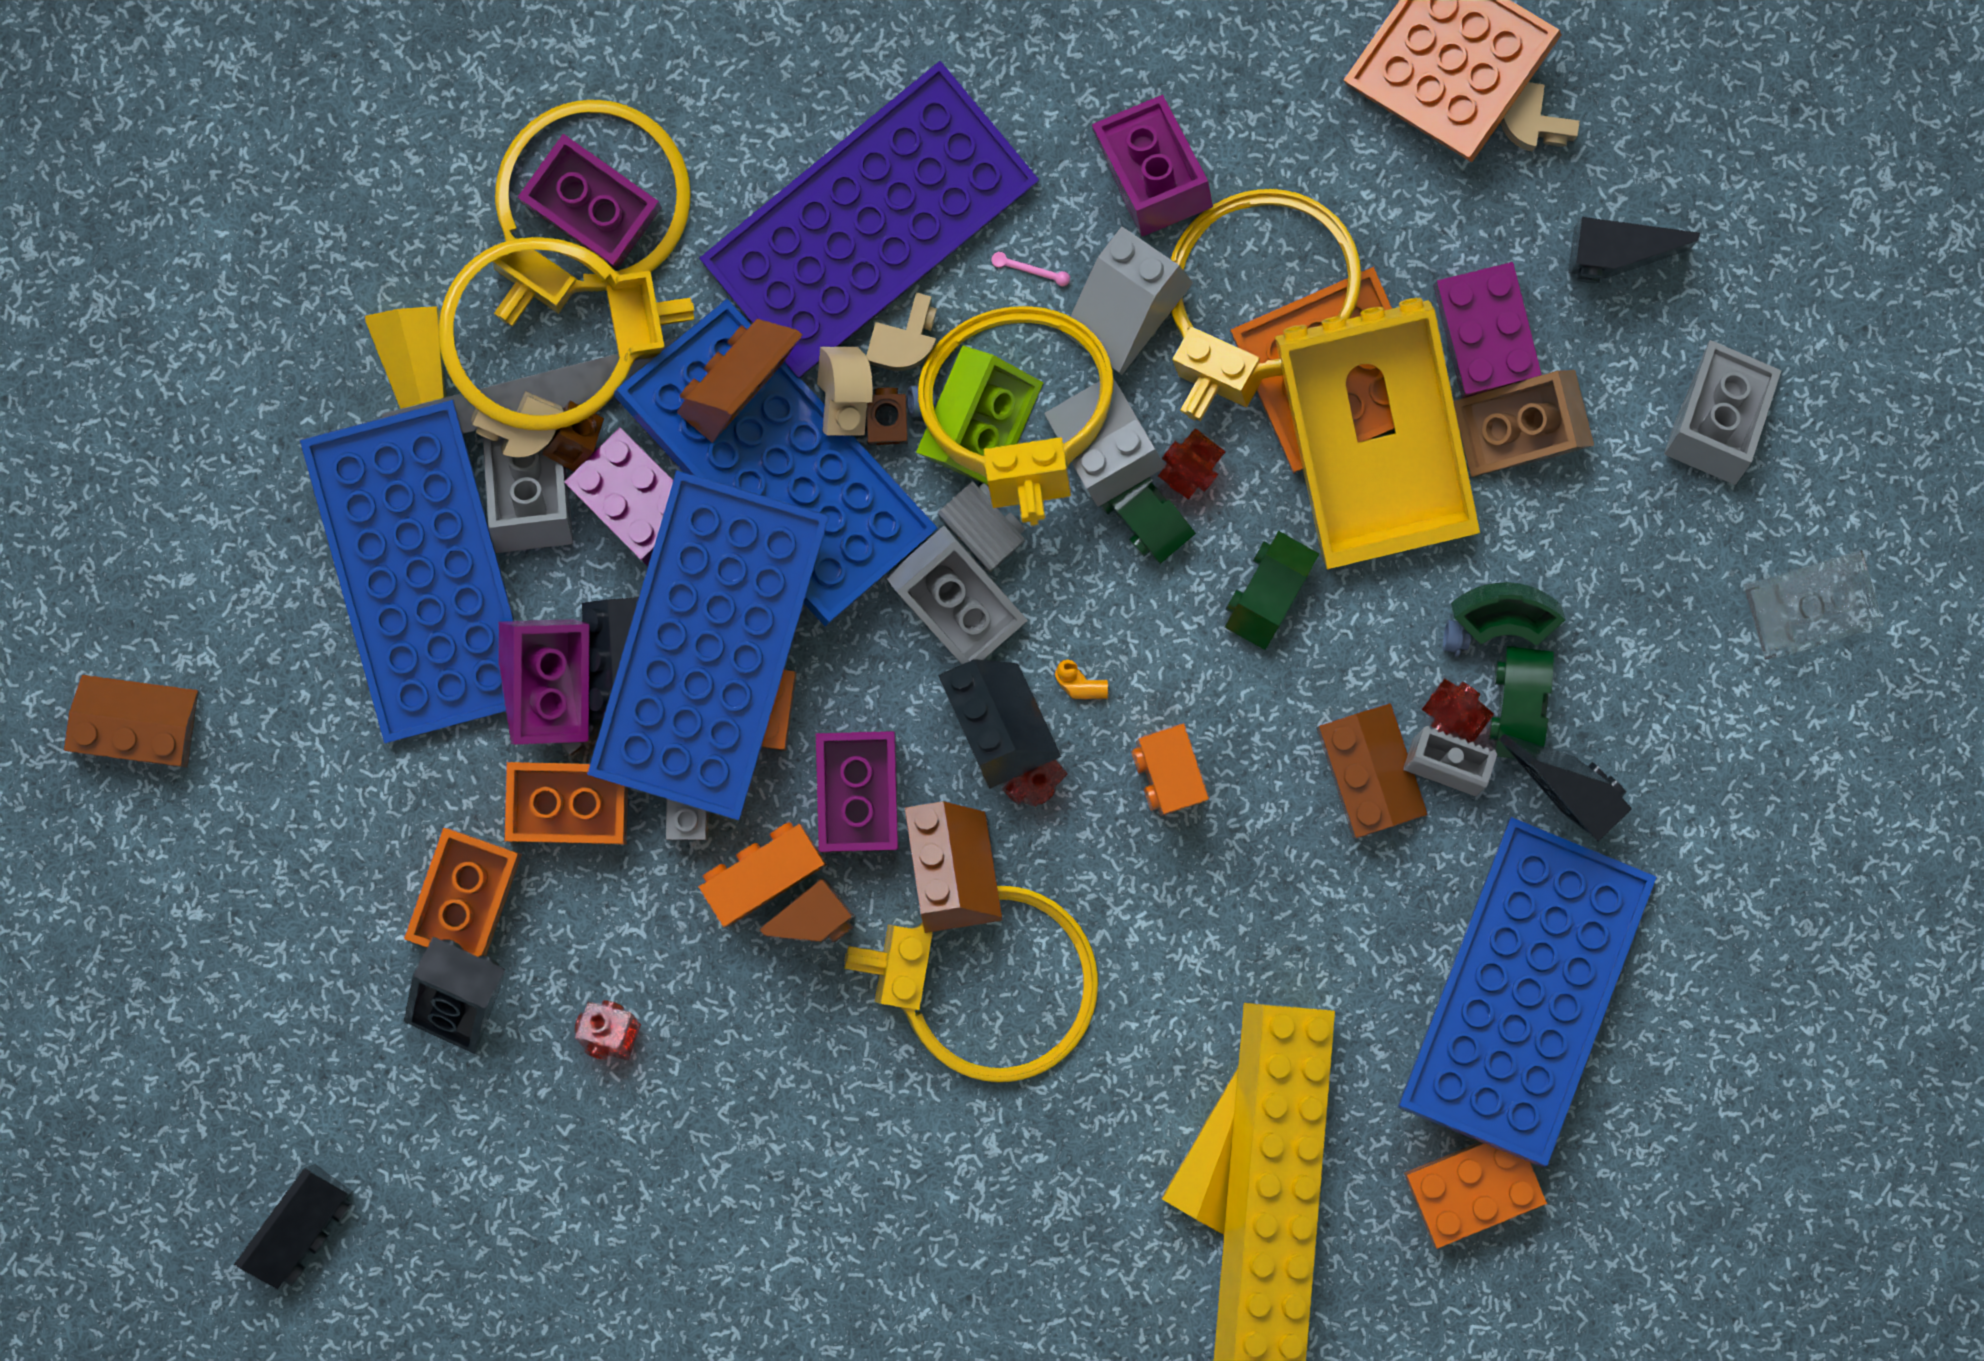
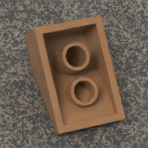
[1453,370,1594,477]

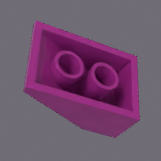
[1091,94,1213,237]
[499,619,589,745]

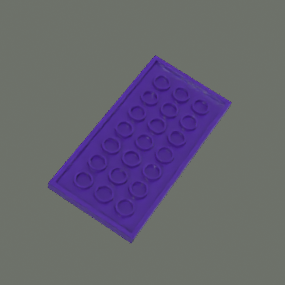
[699,61,1039,378]

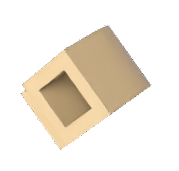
[1500,82,1579,152]
[866,293,937,371]
[817,347,873,436]
[471,391,564,457]

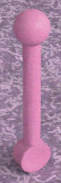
[992,252,1070,287]

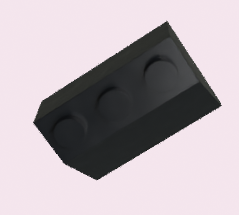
[582,597,639,720]
[938,659,1061,789]
[234,1164,353,1290]

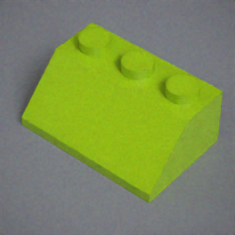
[916,345,1044,486]

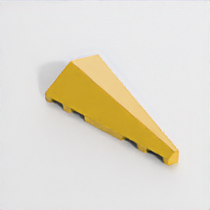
[365,306,446,409]
[1161,1067,1238,1235]

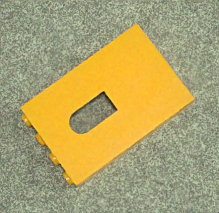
[1275,298,1480,569]

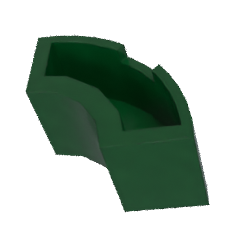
[1100,477,1196,564]
[1224,531,1319,650]
[1451,582,1566,646]
[1488,646,1554,759]

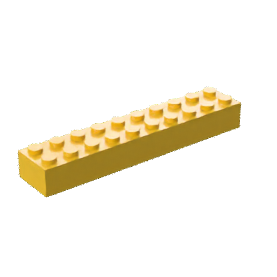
[1214,1003,1335,1361]

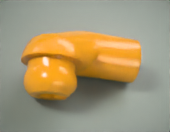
[1055,659,1108,699]

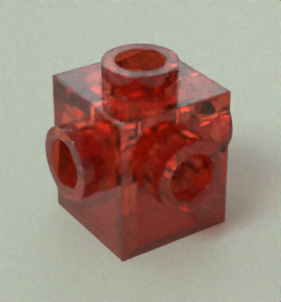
[1158,428,1226,500]
[1422,678,1494,743]
[1002,759,1068,807]
[575,1000,641,1061]

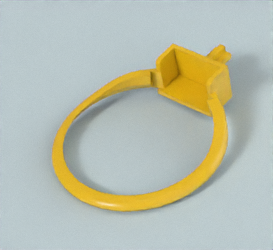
[492,100,690,327]
[1171,189,1361,421]
[439,237,694,431]
[918,306,1114,526]
[844,886,1098,1082]

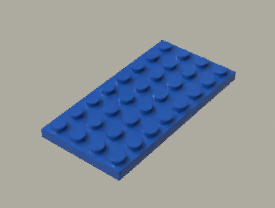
[614,299,938,627]
[300,399,515,743]
[587,470,830,820]
[1397,817,1657,1168]

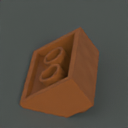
[676,319,803,443]
[64,675,199,768]
[1316,703,1428,839]
[904,801,1003,933]
[759,879,855,942]

